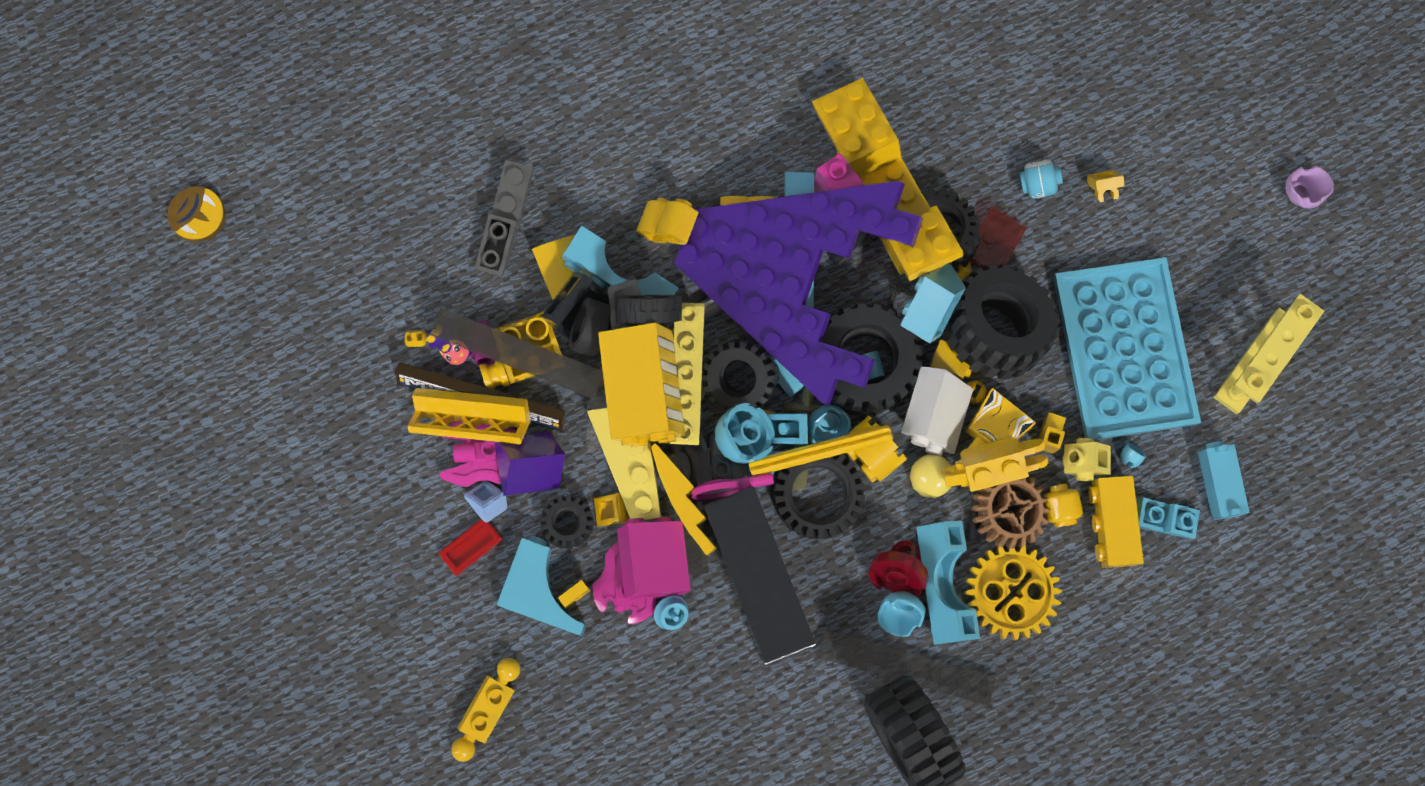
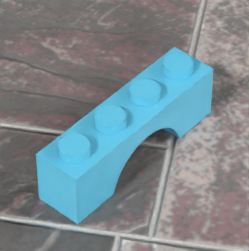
[561,226,679,295]
[917,521,980,645]

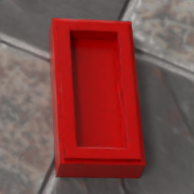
[438,519,503,576]

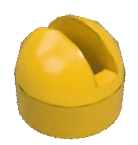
[967,380,987,404]

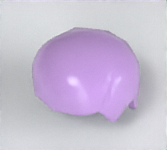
[1285,166,1334,209]

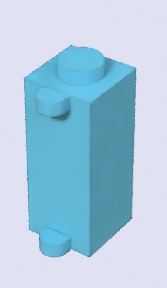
[1198,441,1250,520]

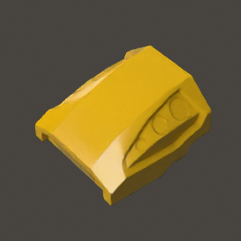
[492,312,565,384]

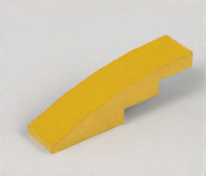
[651,443,717,556]

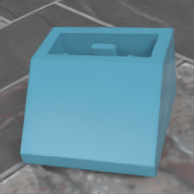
[901,264,966,344]

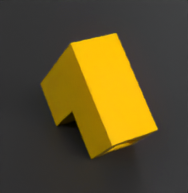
[1038,412,1066,454]

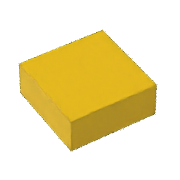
[558,580,590,609]

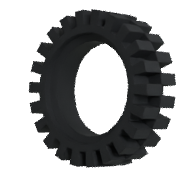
[920,189,980,277]
[773,454,865,540]

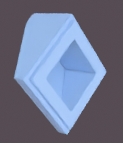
[464,481,507,523]

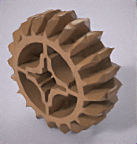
[971,477,1050,549]

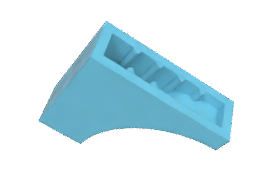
[497,536,586,636]

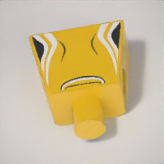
[965,388,1036,448]

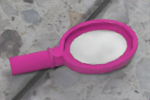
[691,473,774,500]

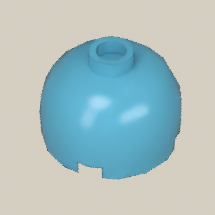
[715,403,775,464]

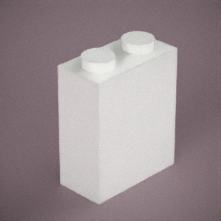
[901,366,973,456]

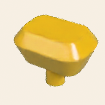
[404,330,427,347]

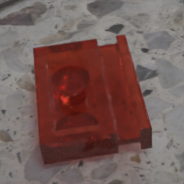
[968,207,1027,268]

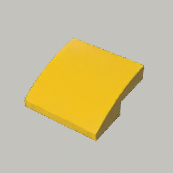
[532,235,581,300]

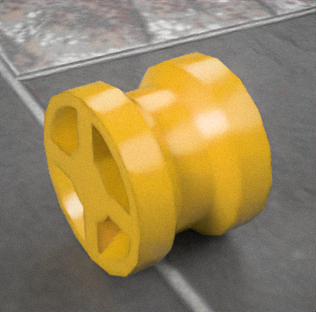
[479,358,510,389]

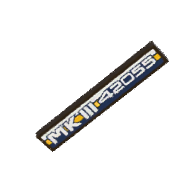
[395,363,566,432]

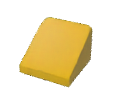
[594,493,630,527]

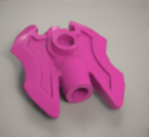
[439,421,517,487]
[592,541,657,624]

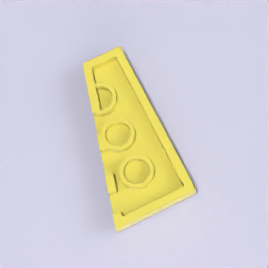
[587,408,662,521]

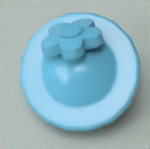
[654,595,688,630]

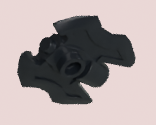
[684,430,753,487]

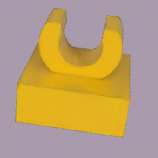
[1087,170,1124,202]

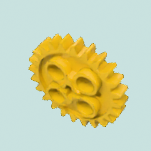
[964,546,1062,640]

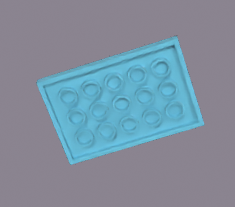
[1053,257,1201,440]

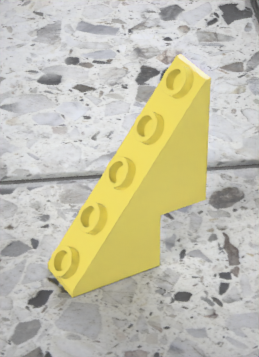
[670,303,704,445]

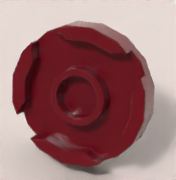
[868,540,929,596]

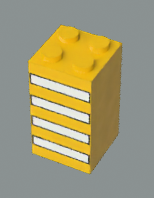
[598,323,685,448]

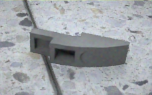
[474,159,534,277]

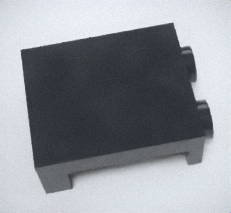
[541,271,611,361]

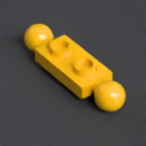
[451,658,520,762]

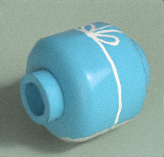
[1020,159,1063,199]

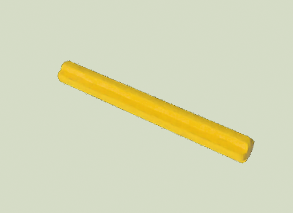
[749,425,893,476]

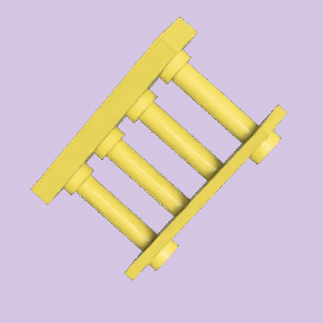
[1213,294,1324,415]

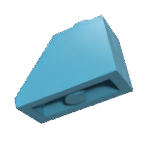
[767,413,808,444]

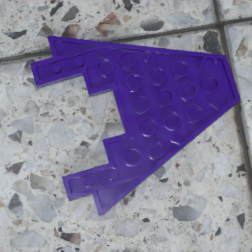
[674,181,923,405]

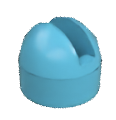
[1120,443,1147,468]

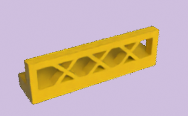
[408,388,530,444]

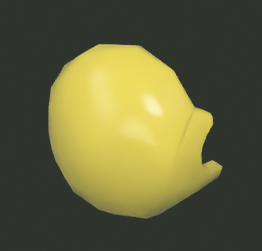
[909,454,952,498]

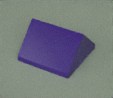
[494,432,565,496]

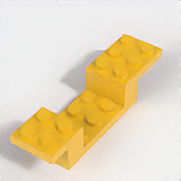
[812,78,963,281]

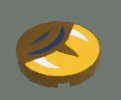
[167,186,226,243]

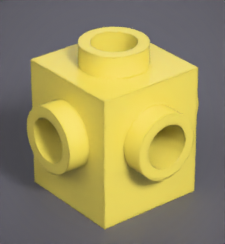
[1063,438,1111,481]

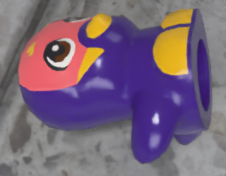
[425,318,472,365]

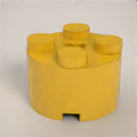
[846,416,907,483]

